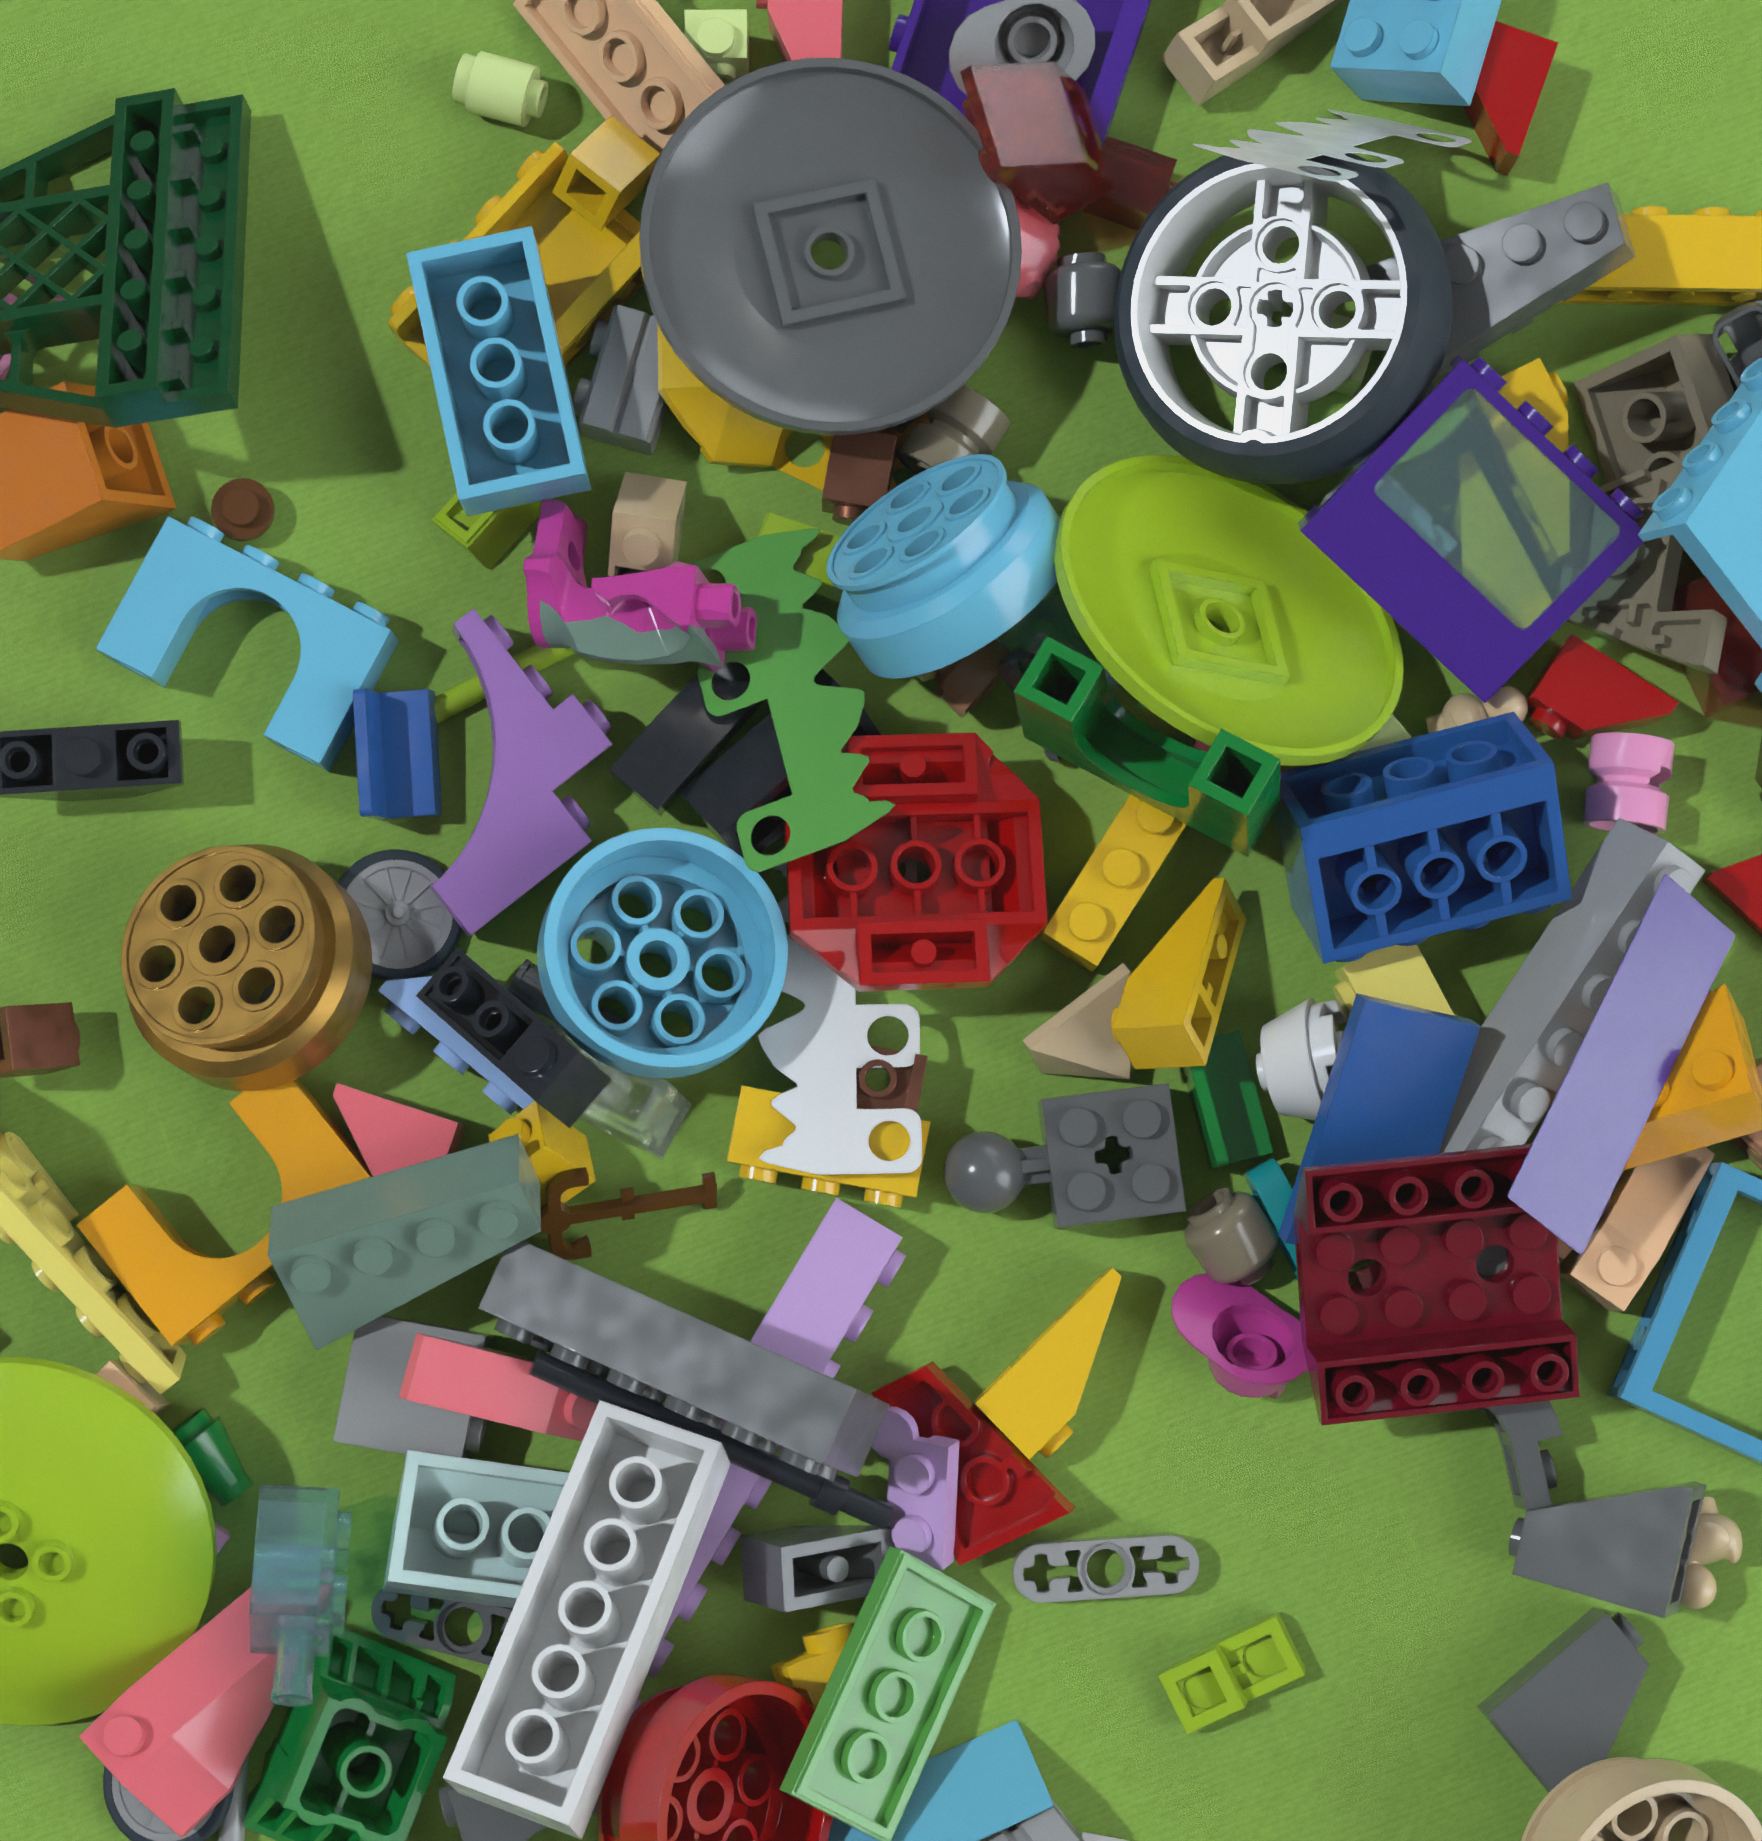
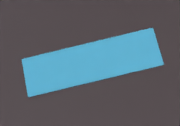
[828,1720,1054,1841]

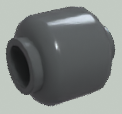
[1043,252,1122,349]

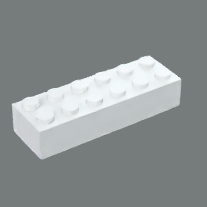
[443,1400,731,1840]

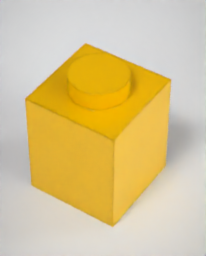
[552,115,660,231]
[488,1101,596,1206]

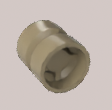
[896,385,1011,475]

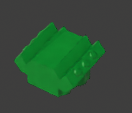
[243,1622,456,1841]

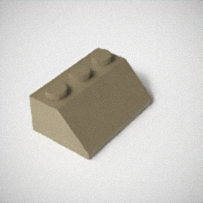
[1574,334,1734,483]

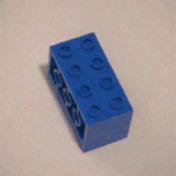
[1275,712,1572,964]

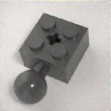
[944,1083,1186,1228]

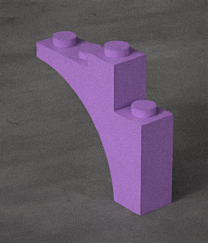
[430,609,612,937]

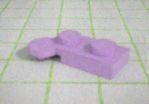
[872,1407,960,1570]

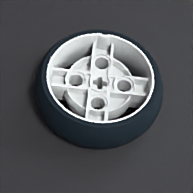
[1114,153,1453,484]

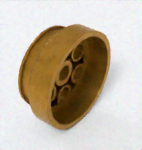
[121,844,372,1091]

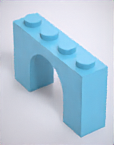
[96,516,399,772]

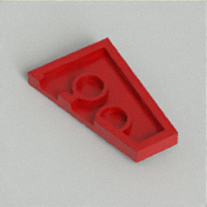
[871,1361,1076,1566]

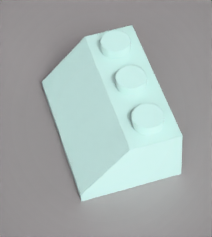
[383,1450,569,1608]

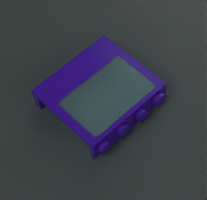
[1298,355,1645,703]

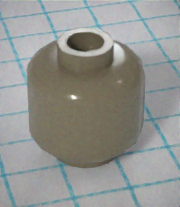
[1184,1188,1280,1286]

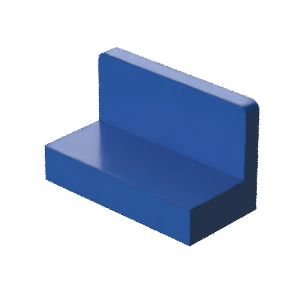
[353,688,442,820]

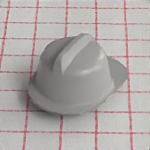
[949,0,1095,106]

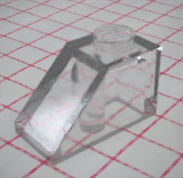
[561,1033,692,1160]

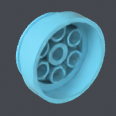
[826,454,1060,679]
[537,828,788,1078]

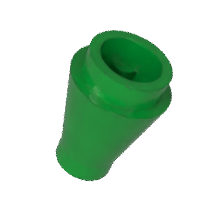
[171,1407,253,1507]

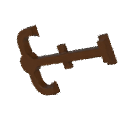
[541,1167,717,1260]

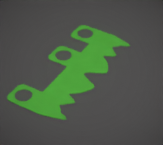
[690,528,895,872]

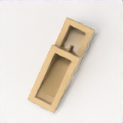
[1161,0,1343,106]

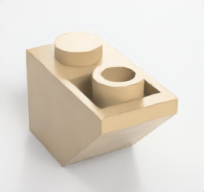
[608,472,687,577]

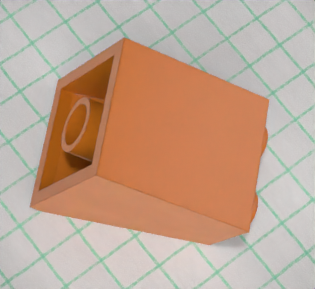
[0,381,177,561]

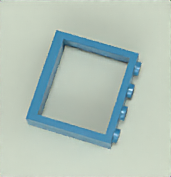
[1607,1162,1762,1466]

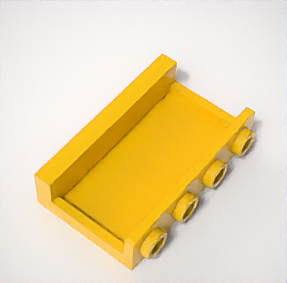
[388,142,644,370]

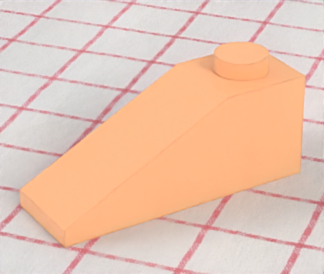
[1559,1147,1715,1311]

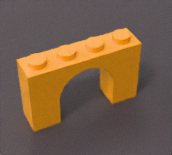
[76,1078,373,1347]

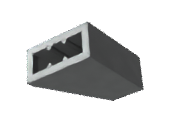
[1509,1481,1706,1618]
[1477,1607,1649,1793]

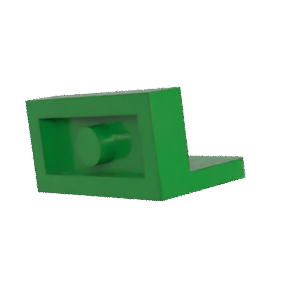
[1182,1030,1273,1169]

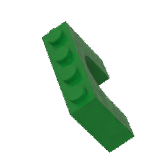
[1014,636,1280,857]

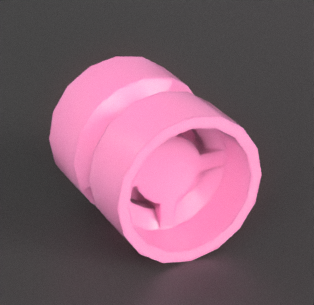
[1582,732,1675,834]

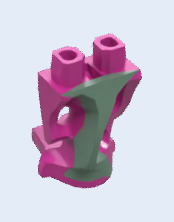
[523,499,758,672]

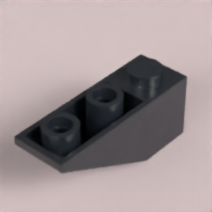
[416,947,612,1128]

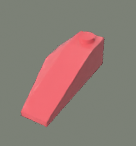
[79,1556,333,1838]

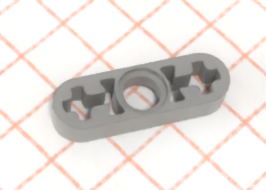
[1012,1533,1199,1603]

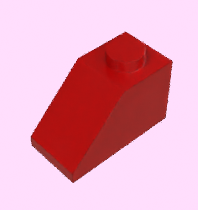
[1463,21,1559,176]
[1525,634,1679,740]

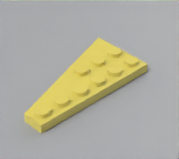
[0,1131,187,1395]

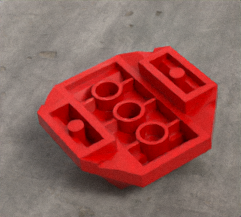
[784,733,1048,992]

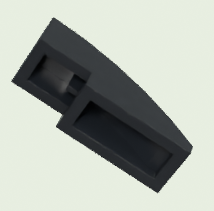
[609,662,765,817]

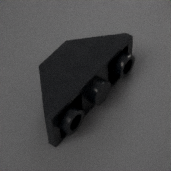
[0,720,184,801]

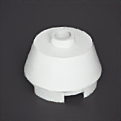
[1256,998,1348,1120]

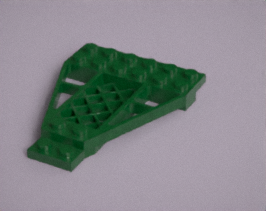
[0,88,251,428]

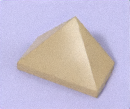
[1022,963,1132,1079]

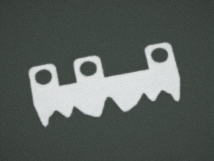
[1193,109,1472,181]
[758,851,922,1175]

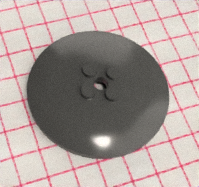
[639,58,1022,435]

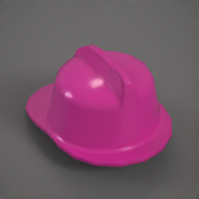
[1171,1273,1308,1399]

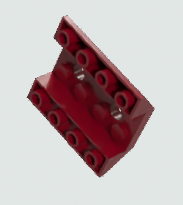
[1293,1144,1580,1426]

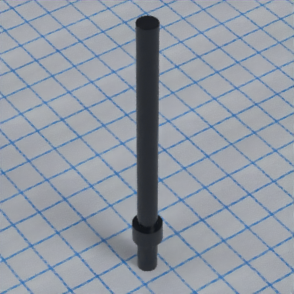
[528,1350,893,1530]

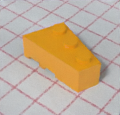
[1623,983,1762,1170]

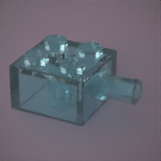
[249,1485,352,1707]

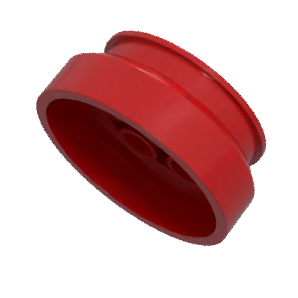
[597,1673,833,1841]

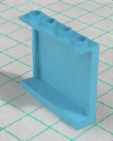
[1638,358,1762,693]

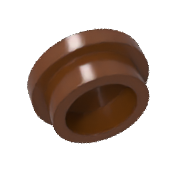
[211,478,275,541]

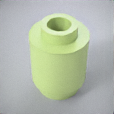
[452,51,549,127]

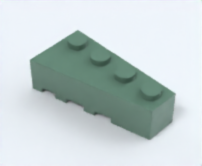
[268,1134,541,1350]

